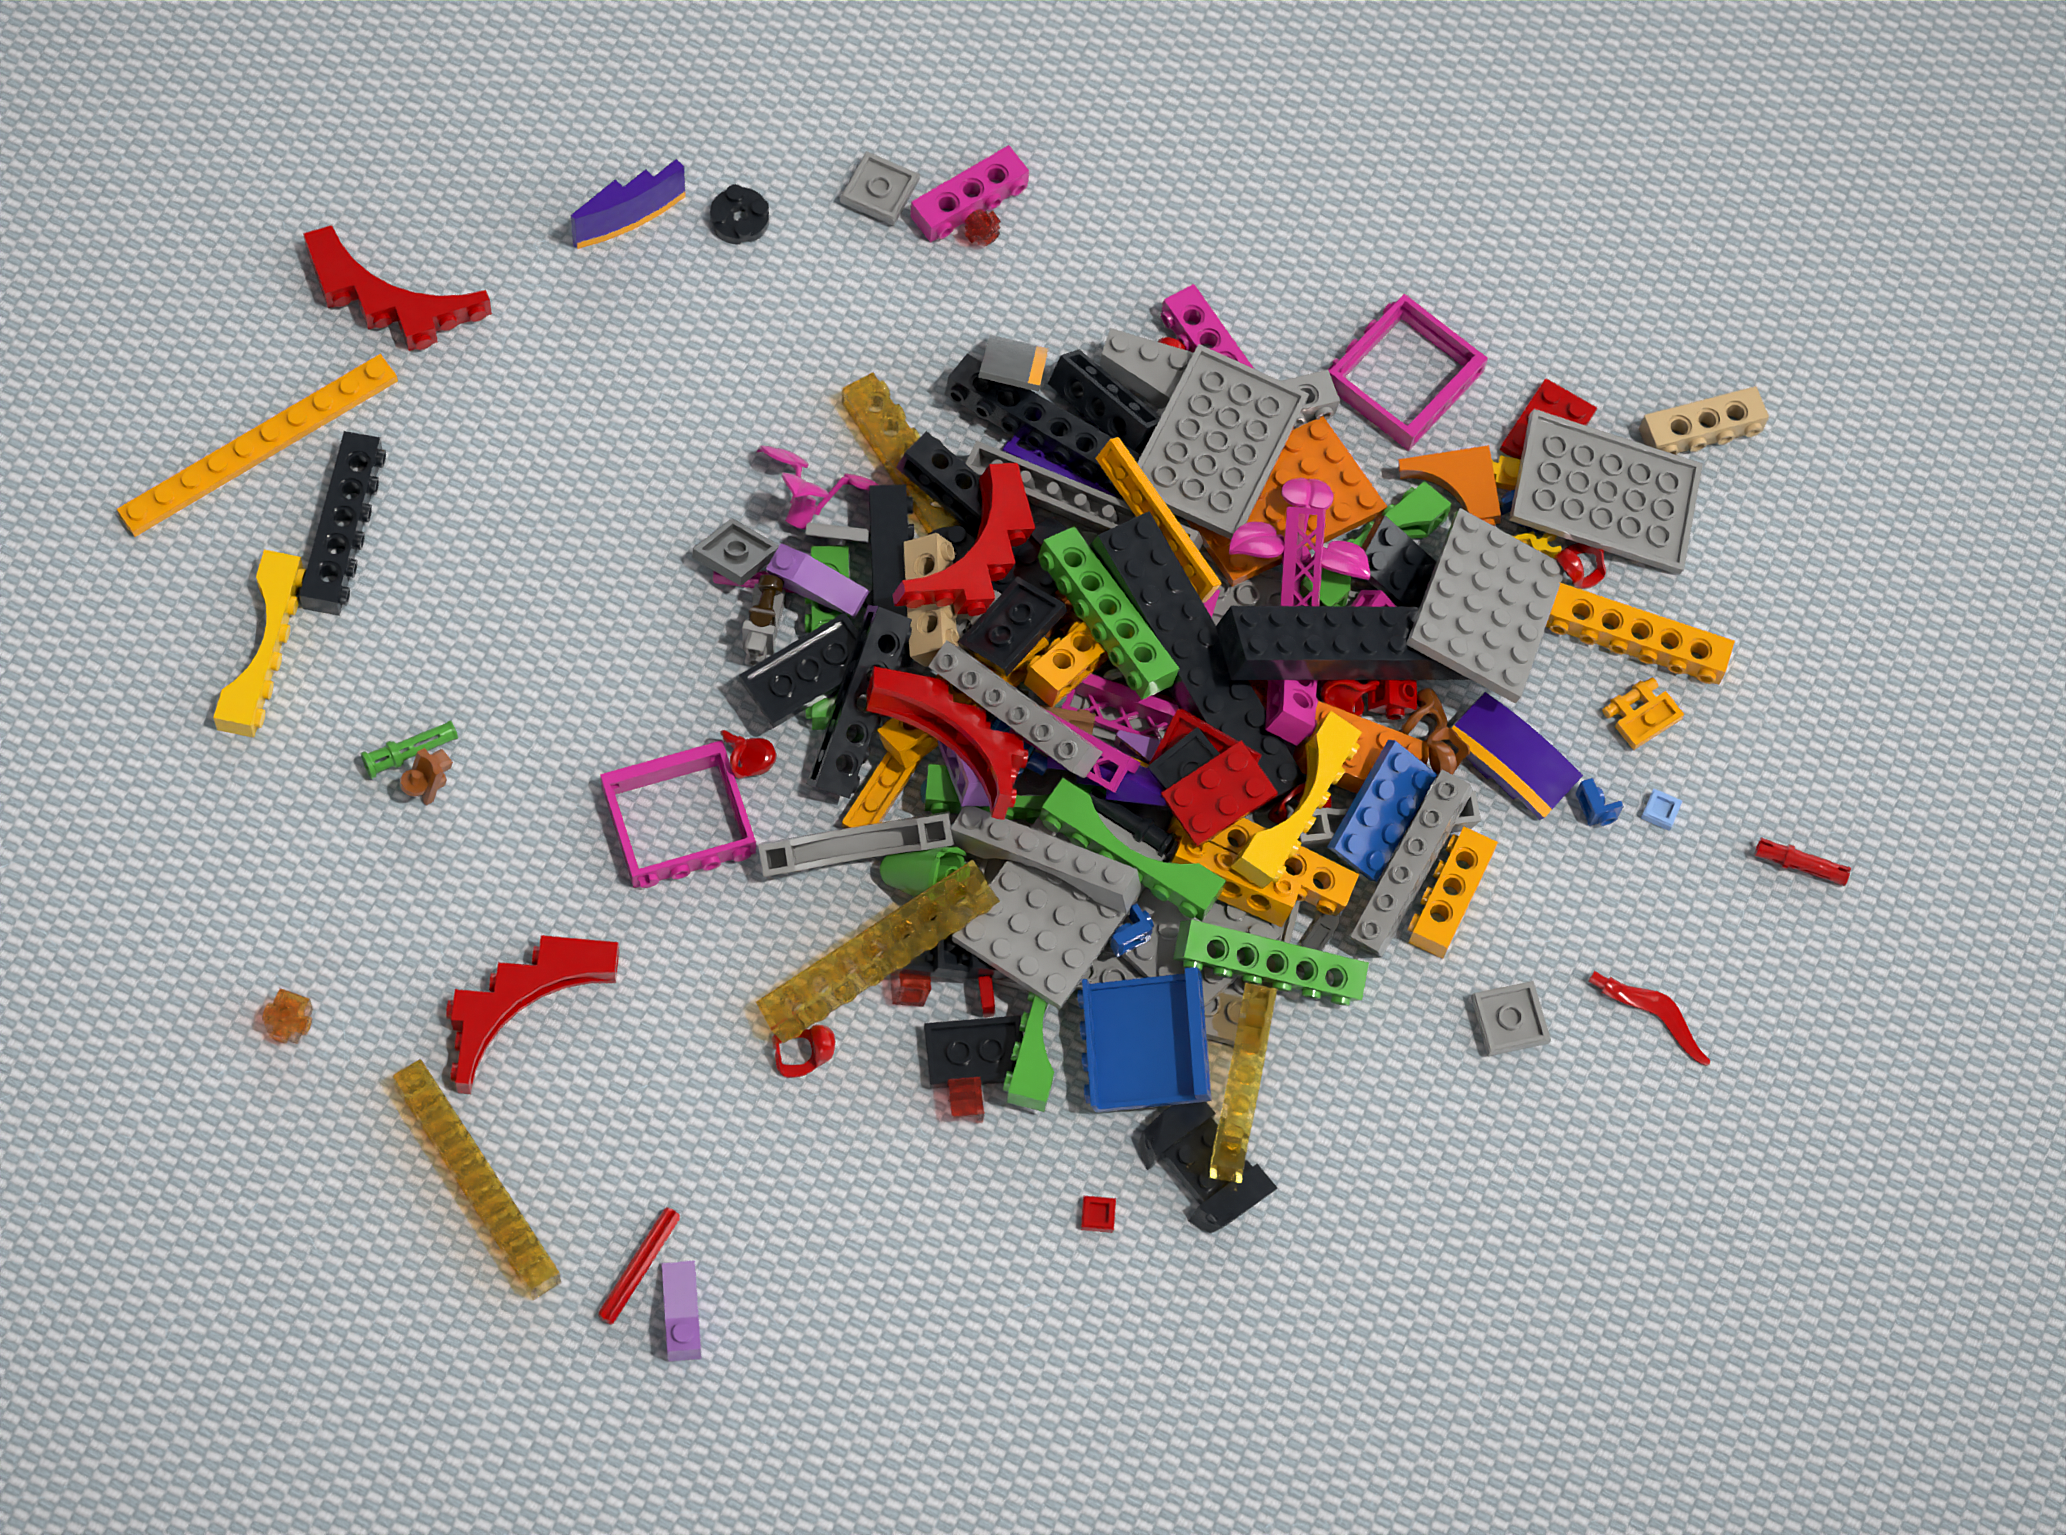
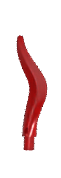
[1588,970,1710,1066]

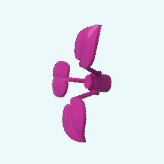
[757,445,879,530]
[1229,478,1370,581]

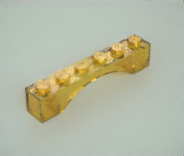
[1209,983,1277,1183]

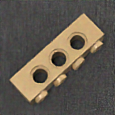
[1639,386,1769,455]
[904,533,960,667]

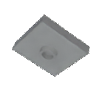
[840,151,920,226]
[805,522,870,546]
[1471,981,1551,1056]

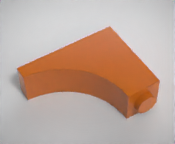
[1398,445,1501,527]

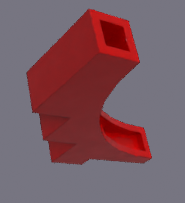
[303,225,492,351]
[892,463,1035,616]
[866,666,1028,820]
[446,935,620,1094]

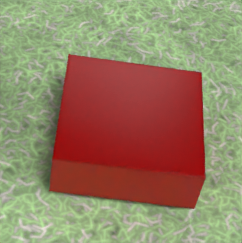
[978,976,995,1018]
[1081,1196,1116,1233]

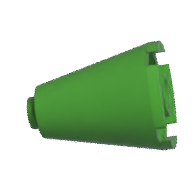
[880,846,971,910]

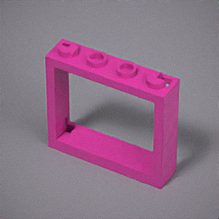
[1328,293,1488,451]
[600,740,756,888]

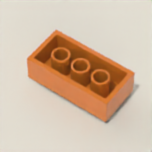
[1293,701,1429,794]

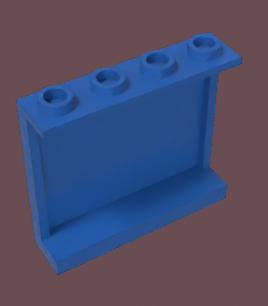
[1078,967,1212,1113]

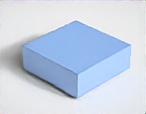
[1641,789,1682,831]

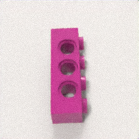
[910,145,1029,243]
[1161,284,1254,369]
[1265,680,1319,746]

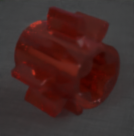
[964,209,1001,246]

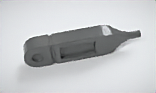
[1296,913,1340,973]

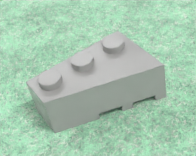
[1100,328,1194,409]

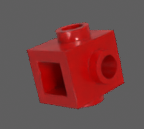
[1368,680,1417,720]

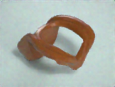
[1399,688,1447,742]
[1427,727,1470,779]

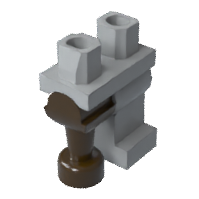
[742,574,786,666]

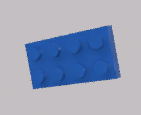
[1327,740,1438,882]

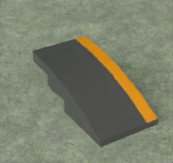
[979,335,1049,392]

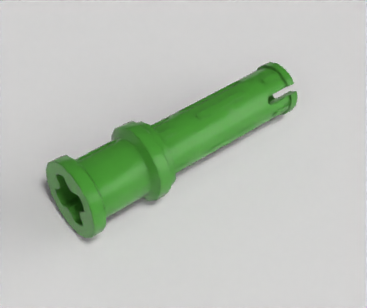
[360,720,458,779]

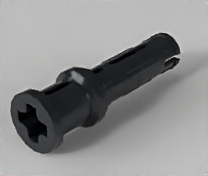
[1089,788,1177,857]

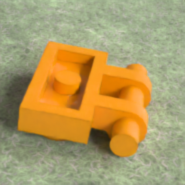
[1602,677,1685,750]

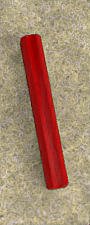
[598,1207,680,1324]

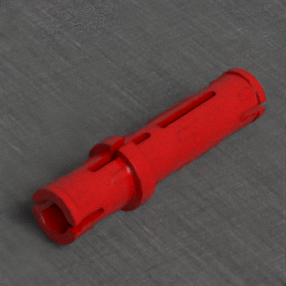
[1754,837,1851,886]

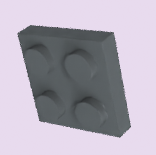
[692,518,779,586]

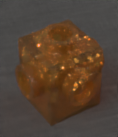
[262,988,313,1044]

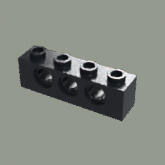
[1047,349,1161,454]
[896,431,982,537]

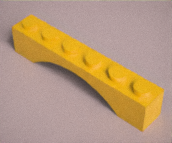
[213,549,306,738]
[1231,711,1362,889]

